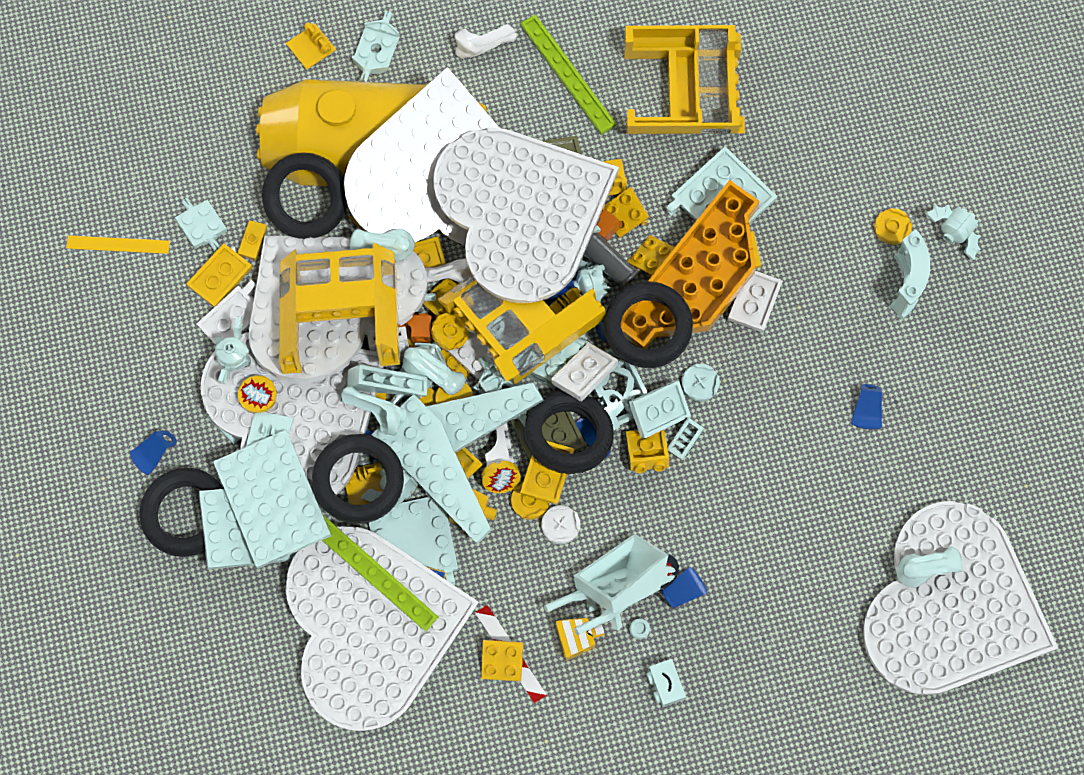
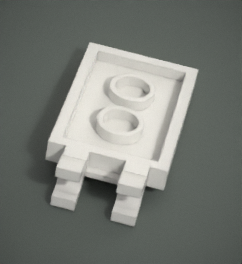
[197,280,256,343]

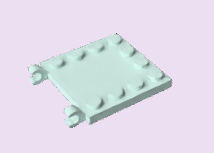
[666,147,778,225]
[369,497,458,585]

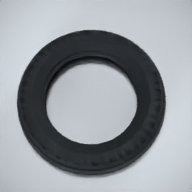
[262,153,348,239]
[604,282,693,368]
[524,391,614,474]
[312,434,404,524]
[139,468,224,557]

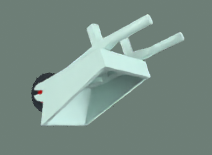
[544,534,679,635]

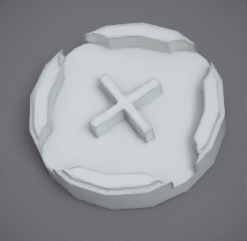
[542,505,580,544]

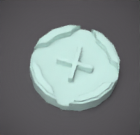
[681,364,720,402]

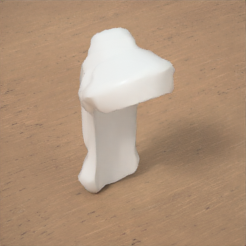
[455,24,517,59]
[425,258,474,287]

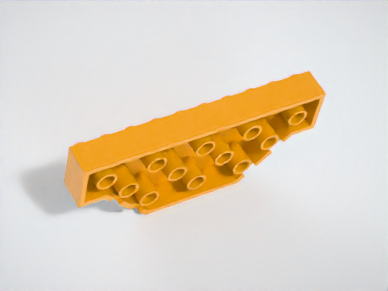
[621,179,760,349]

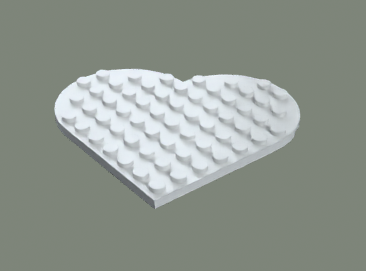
[344,67,499,245]
[434,128,619,303]
[249,236,428,383]
[201,332,384,505]
[863,501,1058,695]
[286,526,479,731]

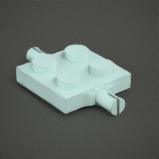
[175,198,227,252]

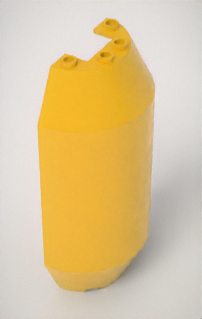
[256,79,487,186]

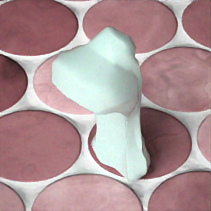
[349,229,415,261]
[402,346,466,395]
[341,386,407,436]
[897,547,962,588]

